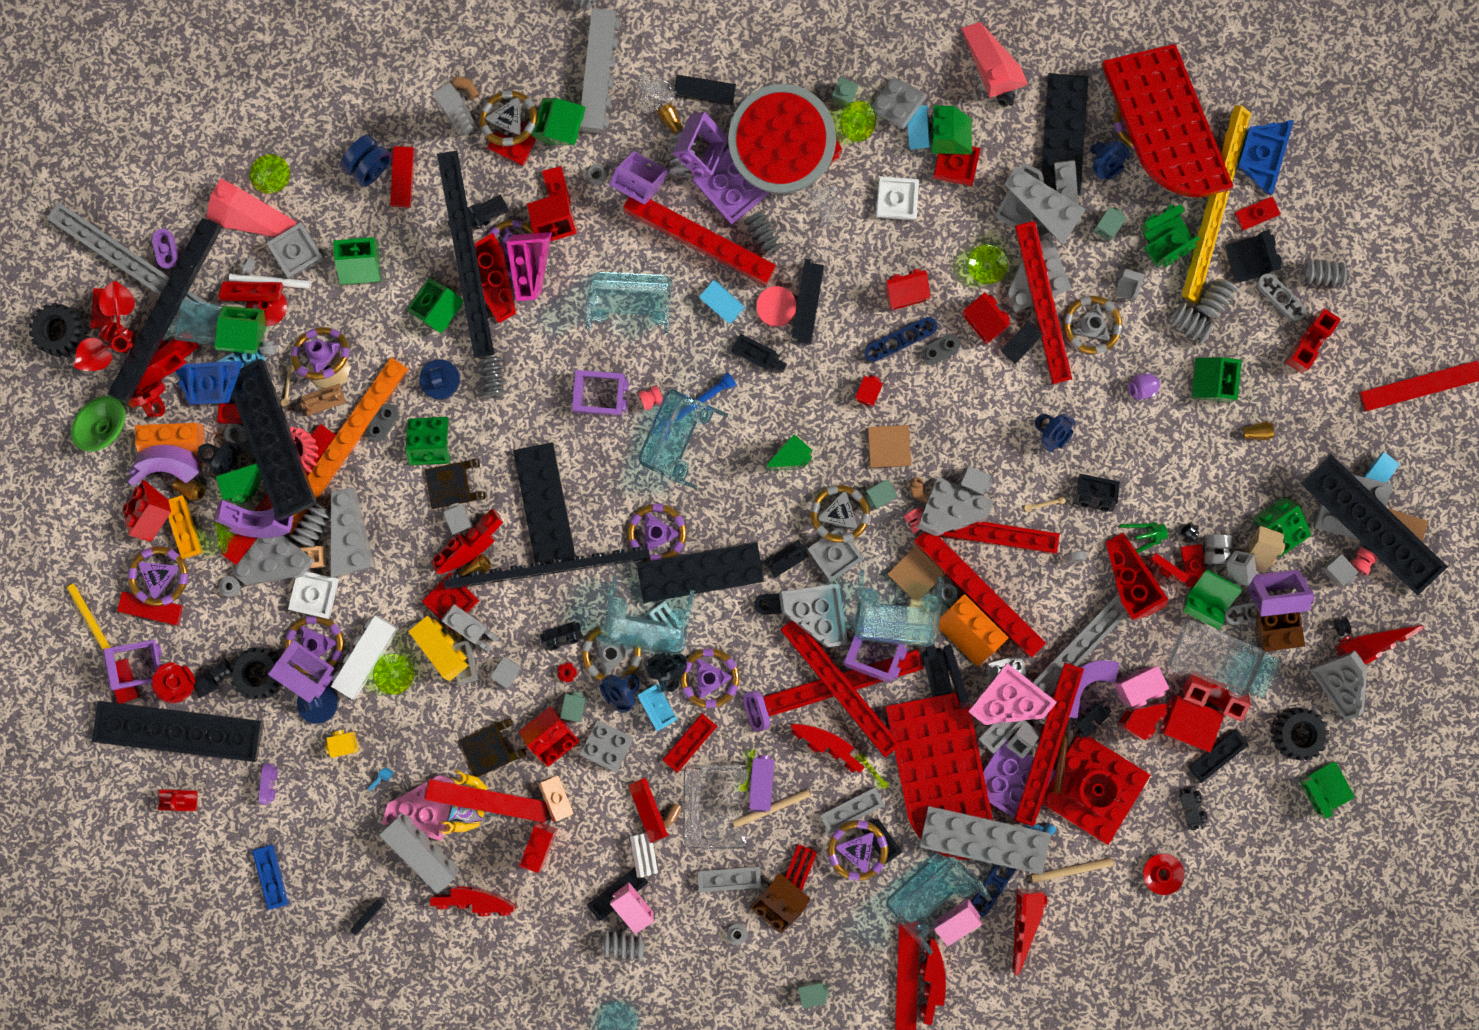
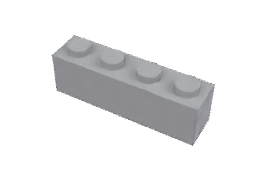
[433,82,476,136]
[379,812,459,894]

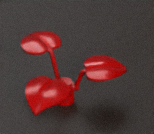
[74,281,167,371]

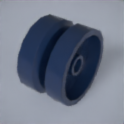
[340,134,392,187]

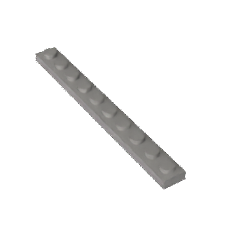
[47,202,220,332]
[978,593,1128,754]

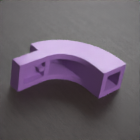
[127,445,202,486]
[214,500,293,538]
[1069,660,1119,718]

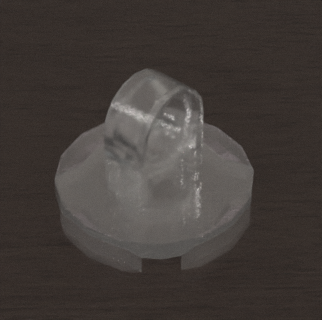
[636,74,676,114]

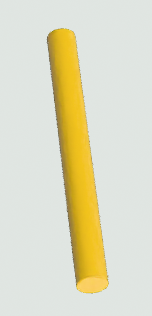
[67,584,111,650]

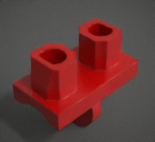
[158,789,198,812]

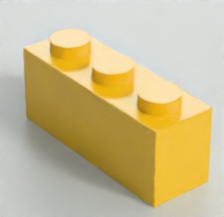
[408,616,469,681]

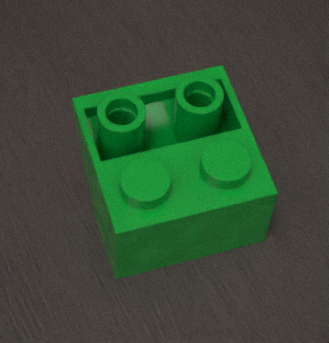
[531,98,586,146]
[333,237,381,285]
[215,306,266,354]
[1191,357,1242,403]

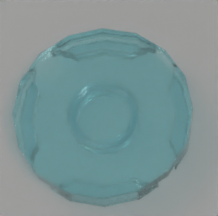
[598,1000,639,1030]

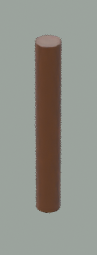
[1053,732,1069,794]

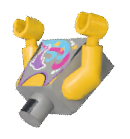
[439,769,499,834]

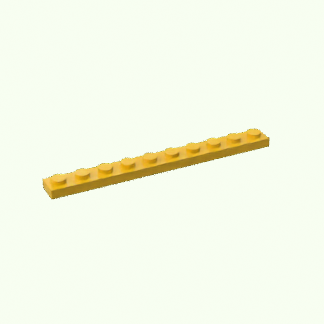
[1181,105,1251,304]

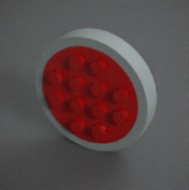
[728,84,836,194]

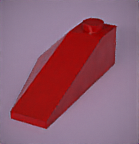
[474,233,516,324]
[1106,532,1168,621]
[1334,625,1424,665]
[1012,888,1047,975]

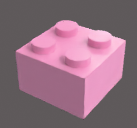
[1113,665,1169,708]

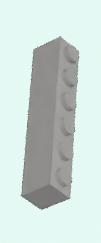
[580,8,620,134]

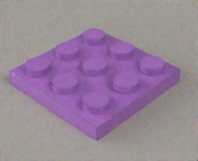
[692,148,770,226]
[972,740,1055,818]

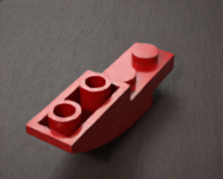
[136,330,200,390]
[431,508,504,575]
[790,723,865,773]
[430,886,516,916]
[919,936,946,1026]

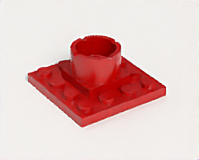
[1042,735,1151,845]

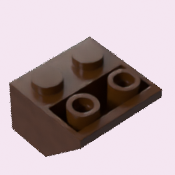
[1255,611,1305,652]
[749,873,811,934]

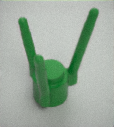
[1119,522,1168,553]

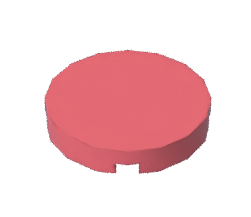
[756,286,797,327]

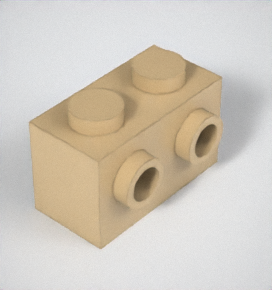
[1243,526,1285,574]

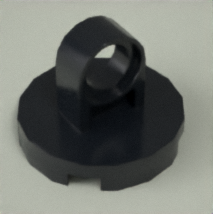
[198,441,239,480]
[646,652,687,692]

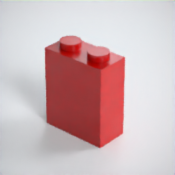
[1159,695,1224,753]
[519,822,558,874]

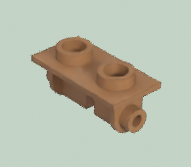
[301,383,346,416]

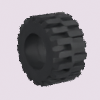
[29,303,88,357]
[229,647,284,699]
[1270,708,1329,761]

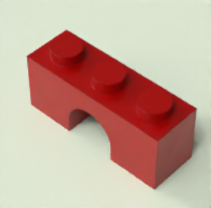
[1284,308,1341,373]
[1182,671,1251,722]

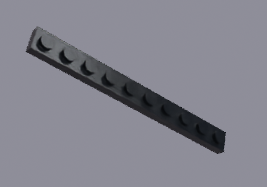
[436,150,495,358]
[107,218,222,404]
[444,546,651,590]

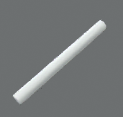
[229,273,311,289]

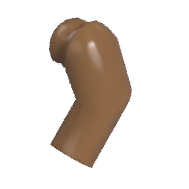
[451,76,480,100]
[909,477,930,504]
[661,803,682,828]

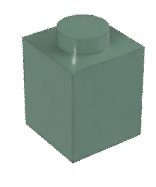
[831,77,859,110]
[1093,207,1127,241]
[864,479,898,510]
[560,690,587,723]
[798,979,830,1009]

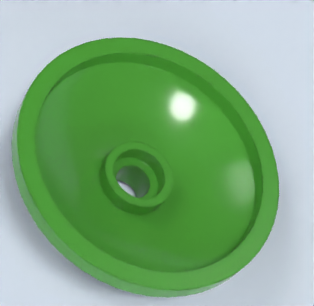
[71,396,126,452]

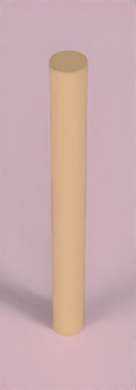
[732,789,811,828]
[1031,858,1113,883]

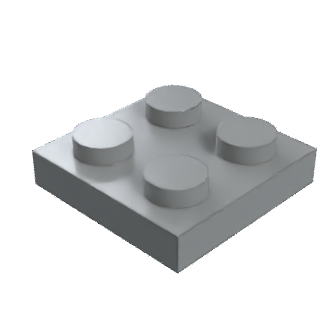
[870,76,927,129]
[266,222,324,279]
[807,526,864,583]

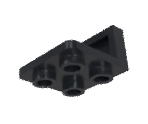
[1225,230,1282,283]

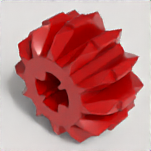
[98,321,136,353]

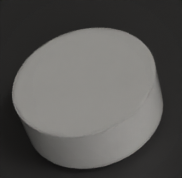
[1065,551,1087,563]

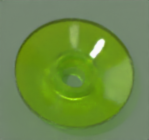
[840,101,876,142]
[250,154,290,194]
[967,244,1008,284]
[214,515,233,554]
[373,654,414,695]

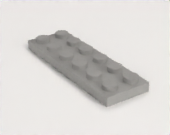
[919,806,1051,875]

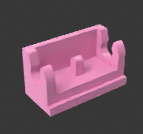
[610,882,654,934]
[934,899,982,946]

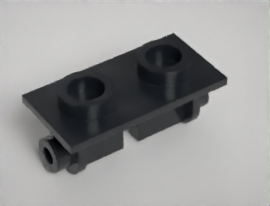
[764,540,809,578]
[540,621,584,651]
[1070,700,1112,739]
[1179,786,1208,831]

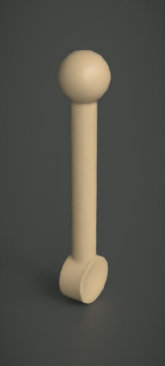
[281,365,294,407]
[1024,496,1066,512]

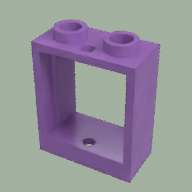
[673,112,728,179]
[609,151,669,204]
[572,370,629,416]
[1249,570,1314,616]
[844,625,908,684]
[103,640,163,691]
[268,640,334,703]
[749,755,774,813]

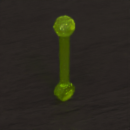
[740,749,755,792]
[858,754,889,789]

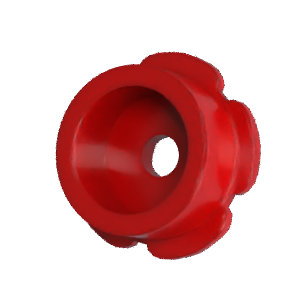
[557,662,577,683]

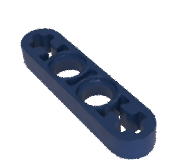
[864,317,938,363]
[971,864,1016,917]

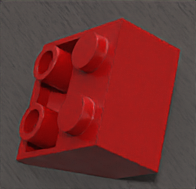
[527,191,578,242]
[884,269,931,311]
[961,292,1011,345]
[122,480,171,542]
[1116,702,1168,741]
[518,706,580,767]

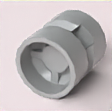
[1204,535,1233,565]

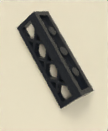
[791,259,824,345]

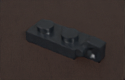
[731,334,787,373]
[922,639,953,697]

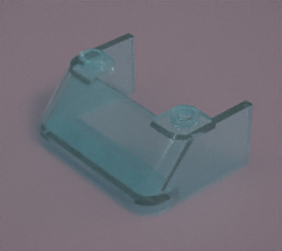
[586,272,672,334]
[639,390,729,489]
[854,569,942,646]
[604,576,695,655]
[886,853,992,955]

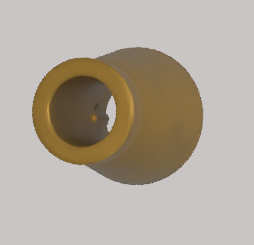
[657,103,683,134]
[1243,421,1274,441]
[173,479,206,501]
[460,554,492,577]

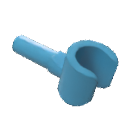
[367,768,394,791]
[1026,822,1056,836]

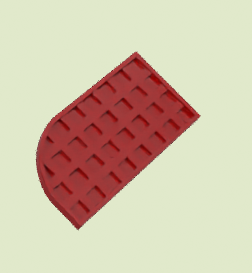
[1101,44,1234,198]
[885,690,993,860]

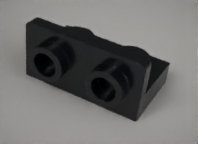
[1073,473,1120,512]

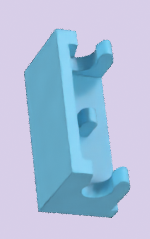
[699,280,746,324]
[637,684,678,731]

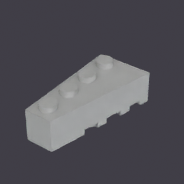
[1004,166,1086,245]
[331,487,375,578]

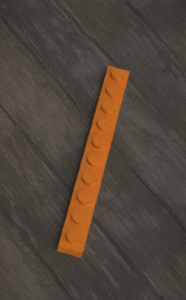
[288,357,409,535]

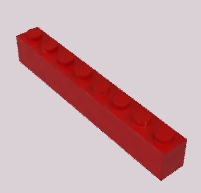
[623,196,776,287]
[912,531,1046,658]

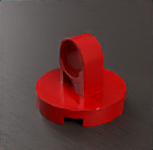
[128,380,166,418]
[151,662,195,703]

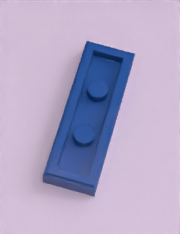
[252,844,289,910]

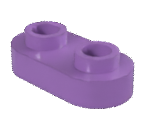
[152,229,179,270]
[743,690,770,732]
[259,763,278,805]

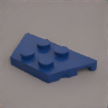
[1237,120,1294,196]
[176,361,242,405]

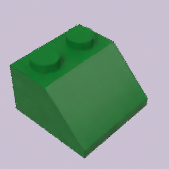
[931,105,972,155]
[406,278,464,334]
[766,434,813,471]
[216,464,263,505]

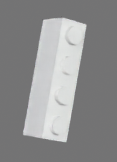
[331,616,399,699]

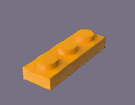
[168,495,203,560]

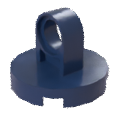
[1090,141,1130,180]
[420,359,460,400]
[1035,414,1076,453]
[599,674,640,713]
[297,685,339,724]

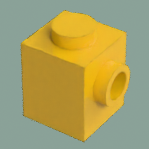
[325,730,359,758]

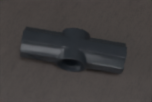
[447,194,509,230]

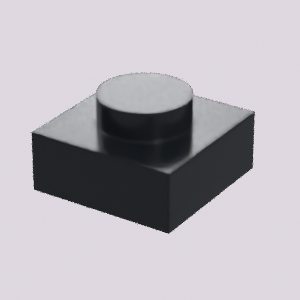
[194,670,219,699]

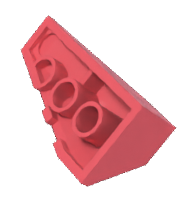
[961,22,1028,98]
[206,178,297,237]

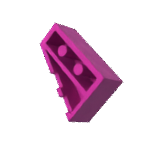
[506,232,552,301]

